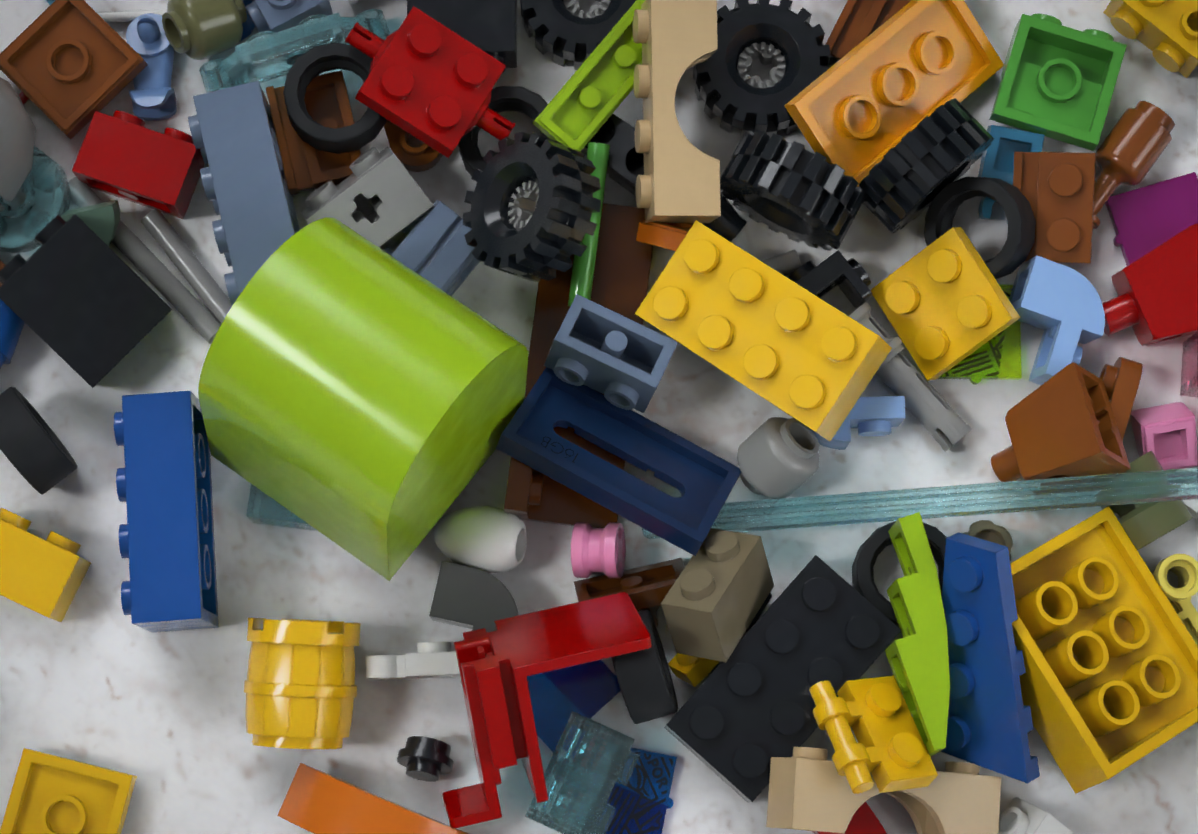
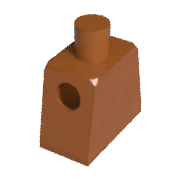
[991,362,1131,495]

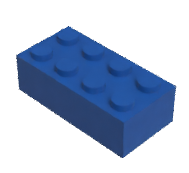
[114,391,219,633]

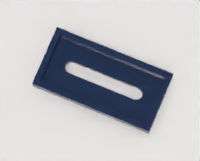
[496,367,741,556]

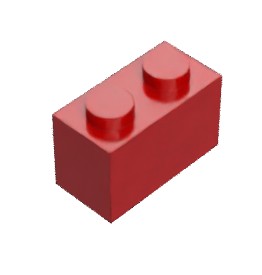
[72,110,205,219]

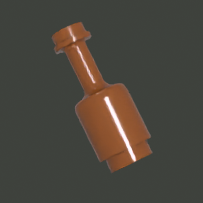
[1093,101,1175,229]

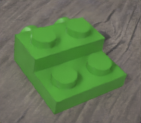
[989,13,1127,151]

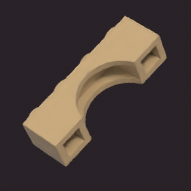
[633,0,721,223]
[766,747,1001,834]

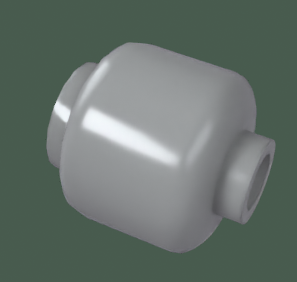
[737,417,819,499]

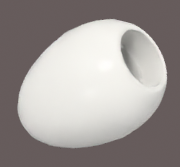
[434,506,527,573]

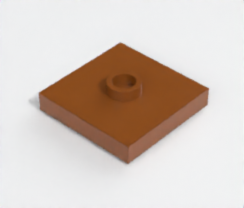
[0,0,148,140]

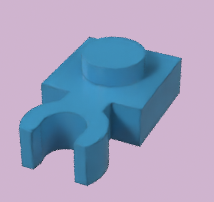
[978,125,1045,224]

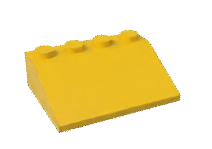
[1010,506,1198,794]

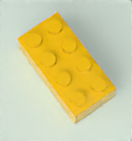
[635,220,892,442]

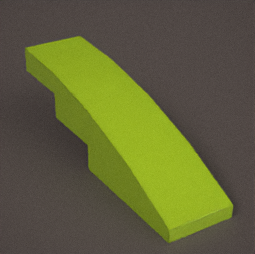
[885,512,950,757]

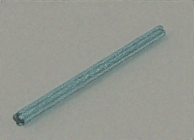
[642,467,1198,539]

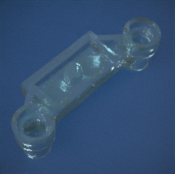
[199,9,390,93]

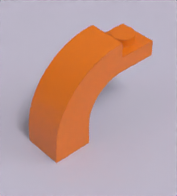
[277,763,469,834]

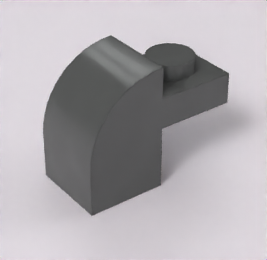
[429,561,519,632]

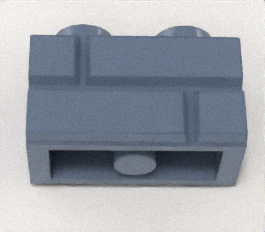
[383,200,480,296]

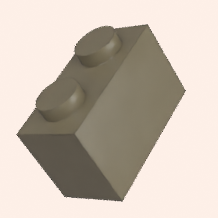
[661,528,774,662]

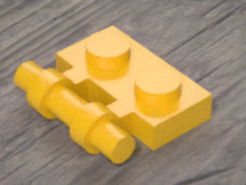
[809,675,938,794]

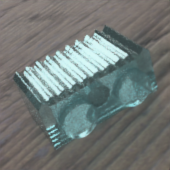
[525,711,640,834]

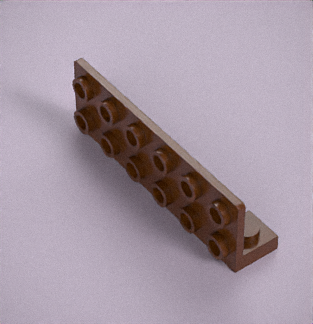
[504,203,653,528]

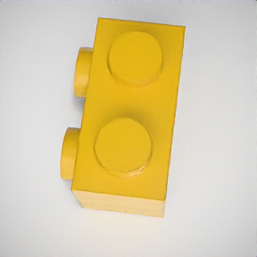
[1103,0,1198,78]

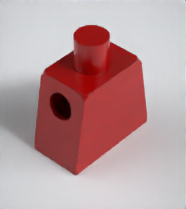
[1102,223,1198,346]

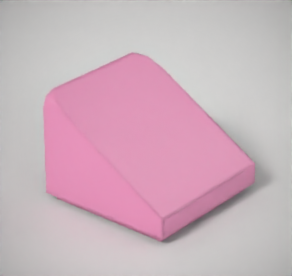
[1131,402,1198,472]

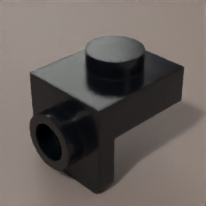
[788,250,872,309]

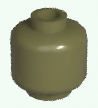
[162,0,247,60]

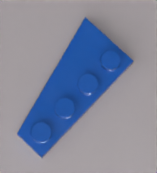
[940,532,1040,784]

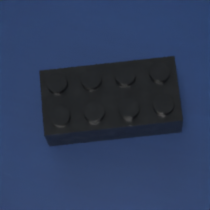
[664,555,901,802]

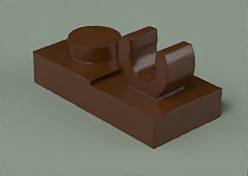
[574,558,685,627]

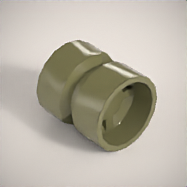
[1089,451,1193,550]

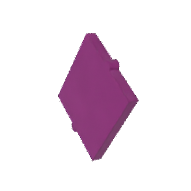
[1105,172,1198,266]

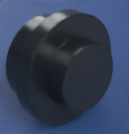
[397,736,454,782]

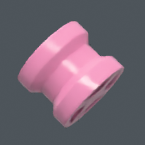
[571,522,626,578]

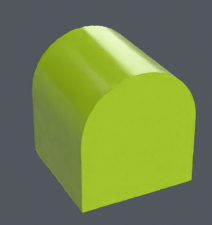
[198,217,528,581]

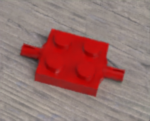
[345,6,516,159]

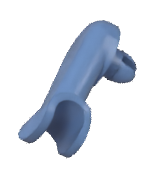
[125,13,177,121]

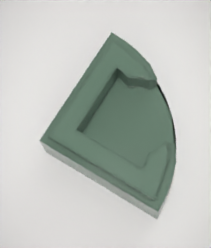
[61,200,120,247]

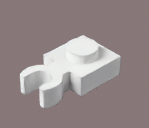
[366,642,460,681]

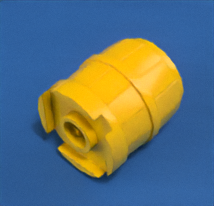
[244,618,361,749]

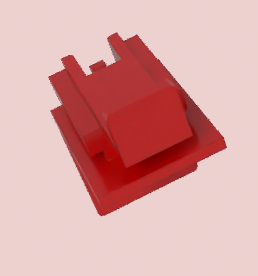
[442,592,652,828]

